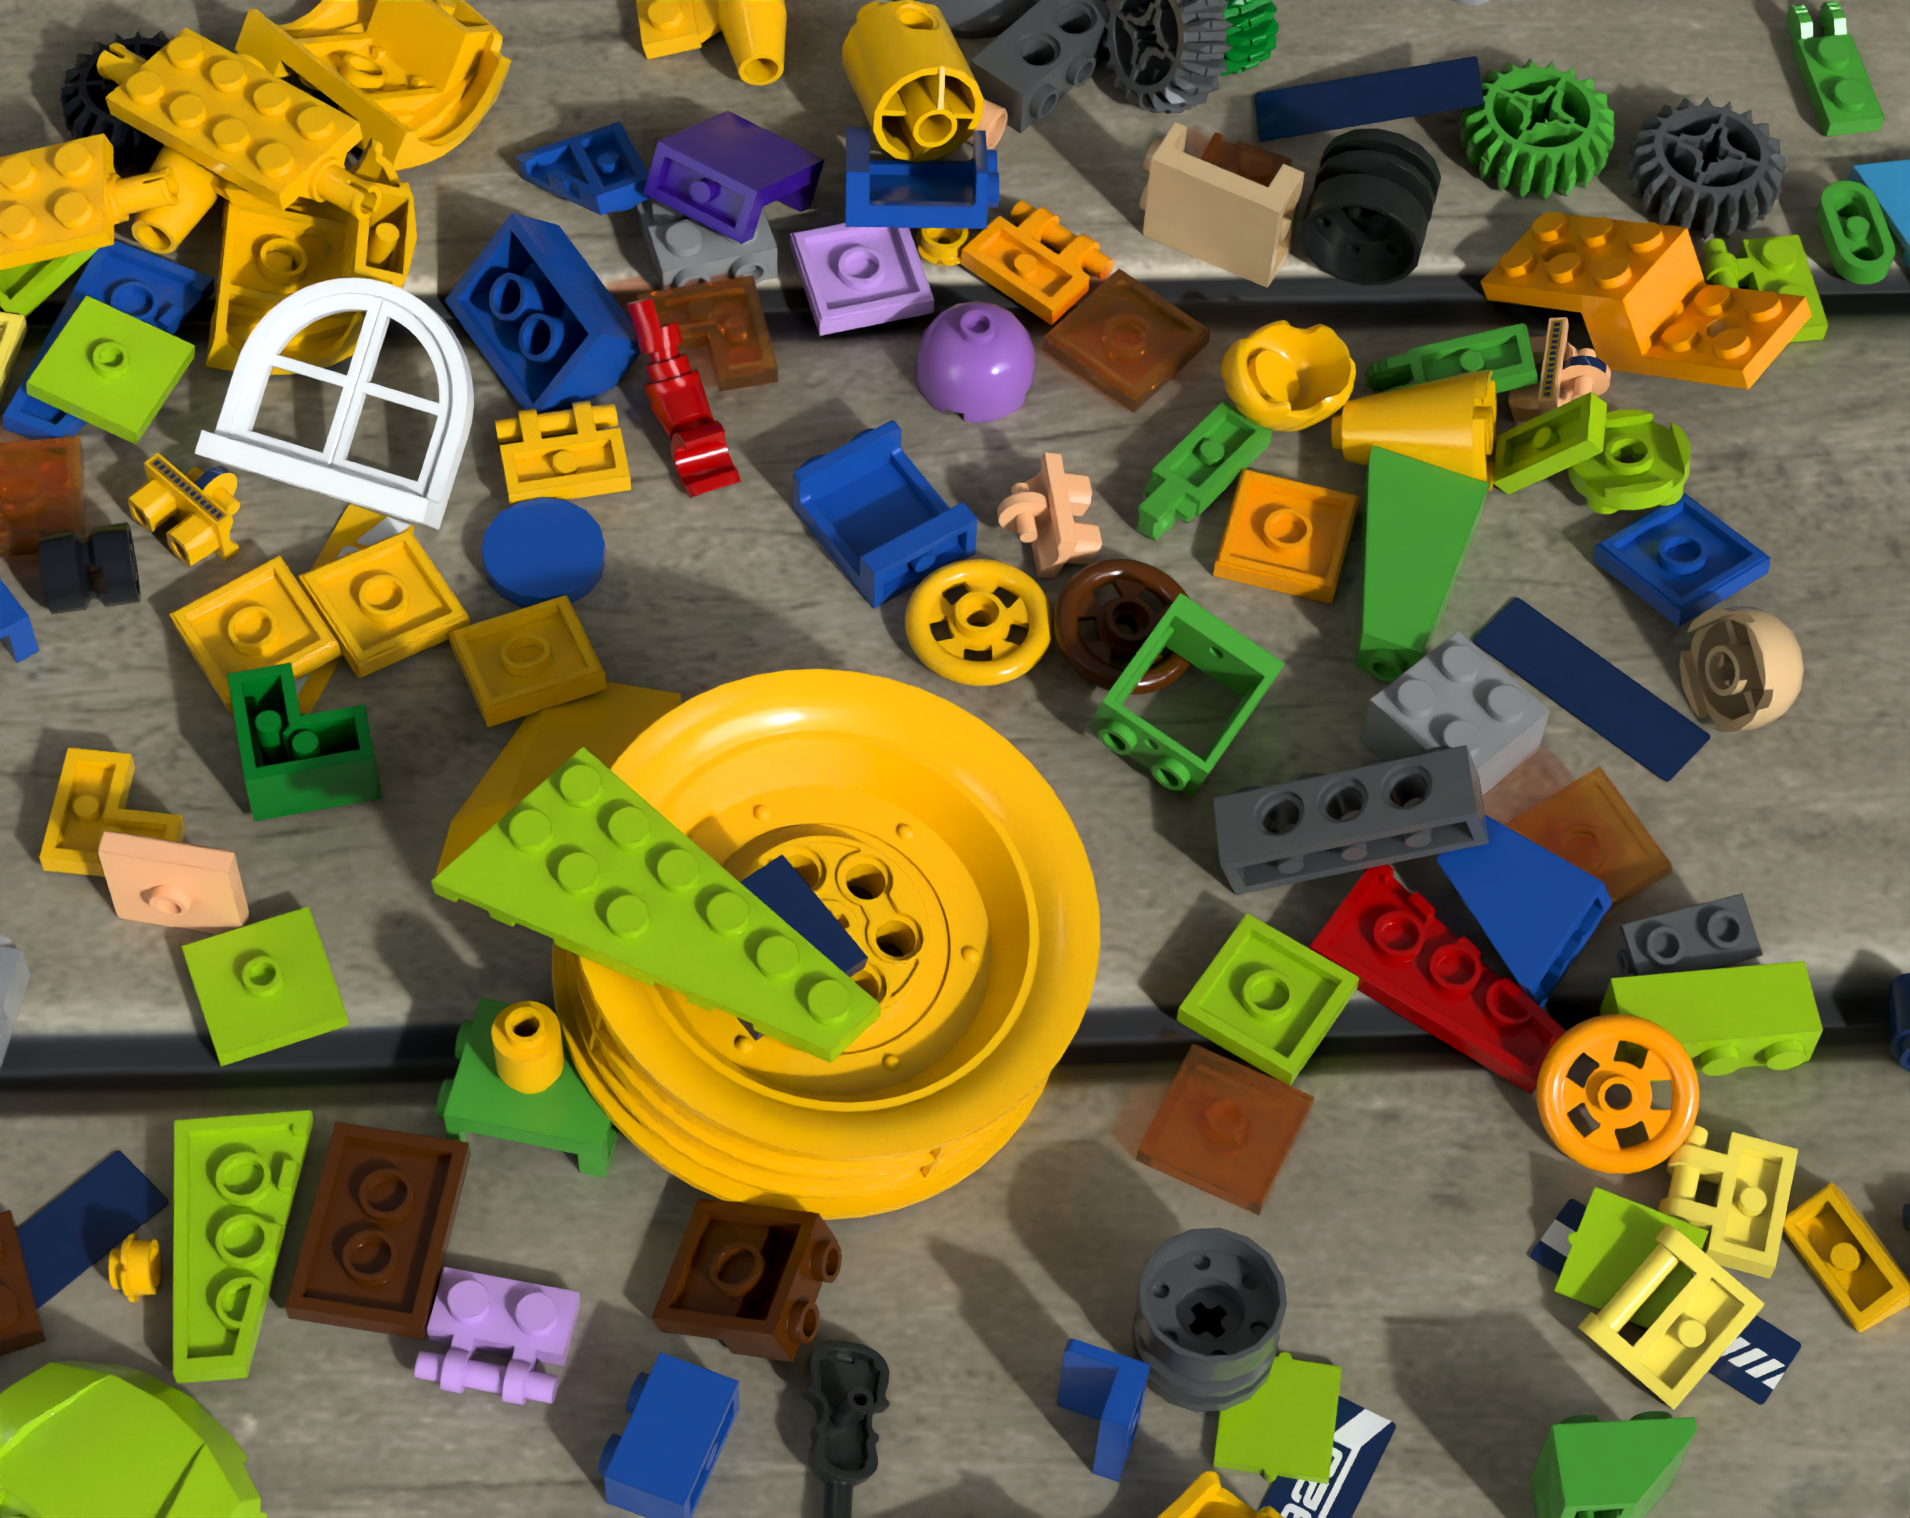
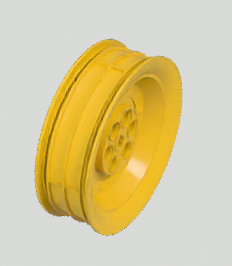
[552,669,1101,1220]

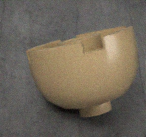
[1679,606,1804,733]

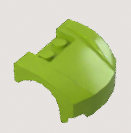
[0,1360,268,1518]

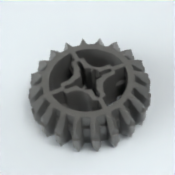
[1102,0,1234,114]
[1627,97,1785,240]

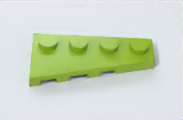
[173,1110,314,1384]

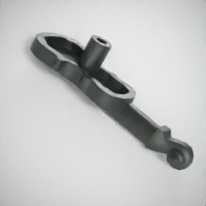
[803,1340,890,1518]

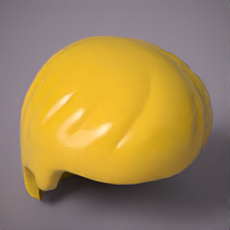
[1221,320,1356,432]

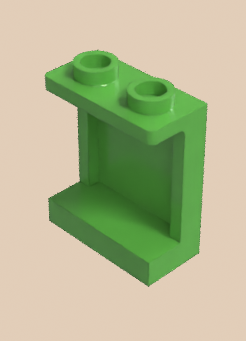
[436,998,619,1178]

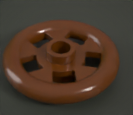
[1053,559,1191,695]

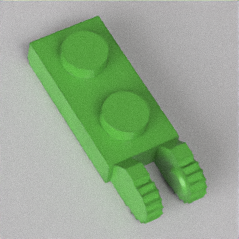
[1786,0,1884,137]
[1364,323,1539,393]

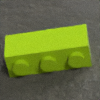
[1600,961,1823,1082]

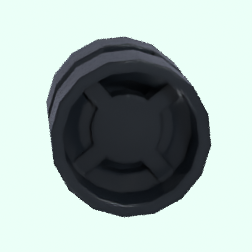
[38,522,141,614]

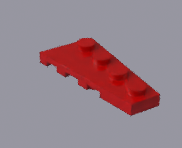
[1309,864,1566,1095]

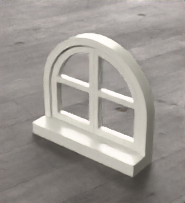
[195,278,474,530]

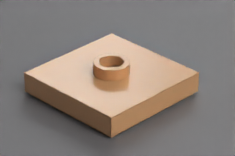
[98,831,251,934]

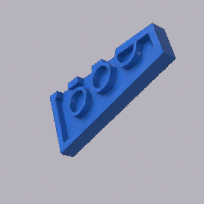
[3,240,215,450]

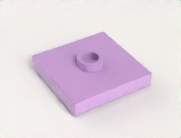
[790,223,934,336]

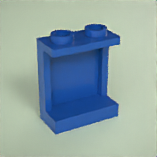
[845,127,999,229]
[792,420,977,609]

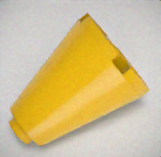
[1331,370,1497,492]

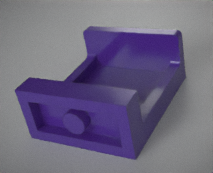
[643,111,825,244]

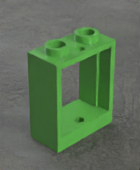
[1088,593,1285,799]

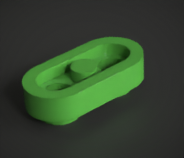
[1816,180,1895,285]

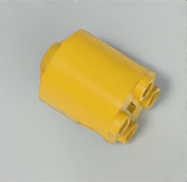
[842,0,984,162]

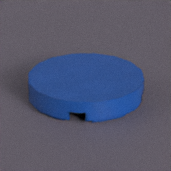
[481,497,606,608]

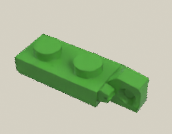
[1136,401,1273,542]

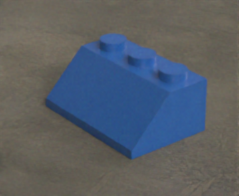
[444,213,641,414]

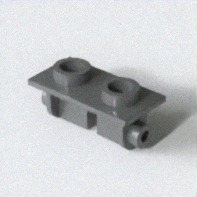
[1617,893,1763,976]

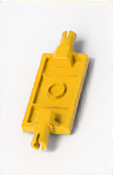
[97,28,382,221]
[0,133,179,270]

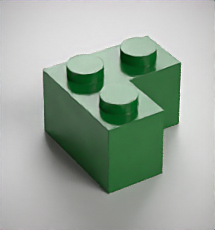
[227,663,382,822]

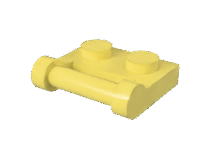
[1578,1223,1765,1411]

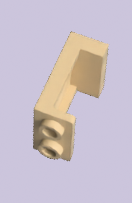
[1139,122,1305,288]

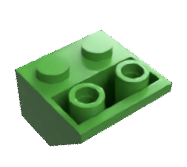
[1530,1411,1697,1518]

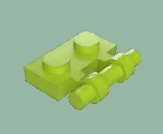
[1702,234,1828,343]

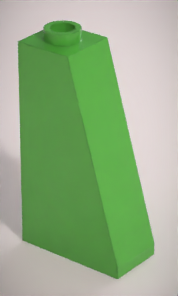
[1355,445,1490,682]

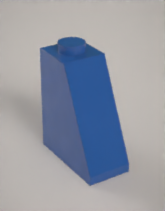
[1436,815,1613,1008]

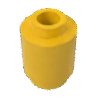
[491,1001,564,1094]

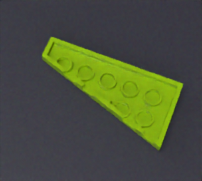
[431,747,881,1063]

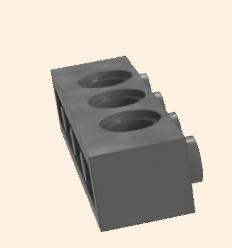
[970,0,1114,134]
[1213,745,1489,895]

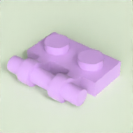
[414,1267,581,1406]

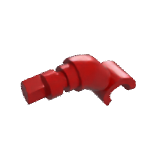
[627,298,741,498]

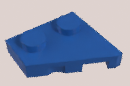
[516,121,651,215]

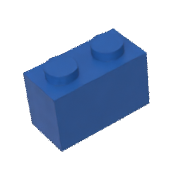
[598,1352,740,1518]

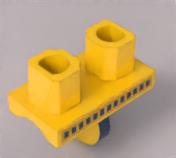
[127,453,240,567]

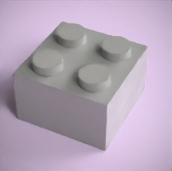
[1361,630,1550,796]

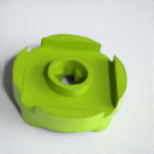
[1568,409,1691,514]

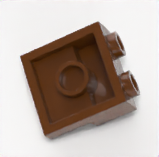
[651,1198,842,1362]

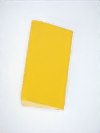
[1783,1182,1910,1333]

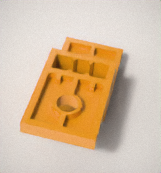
[1480,212,1812,390]

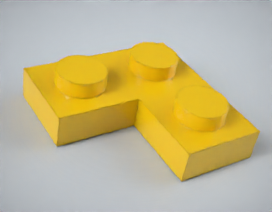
[39,747,186,877]

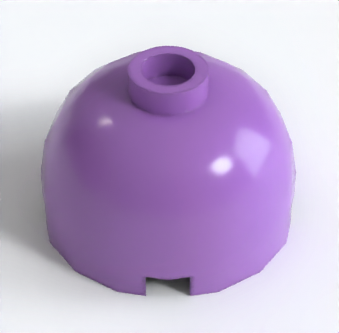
[916,301,1036,423]

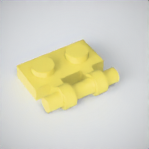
[1657,1125,1798,1279]

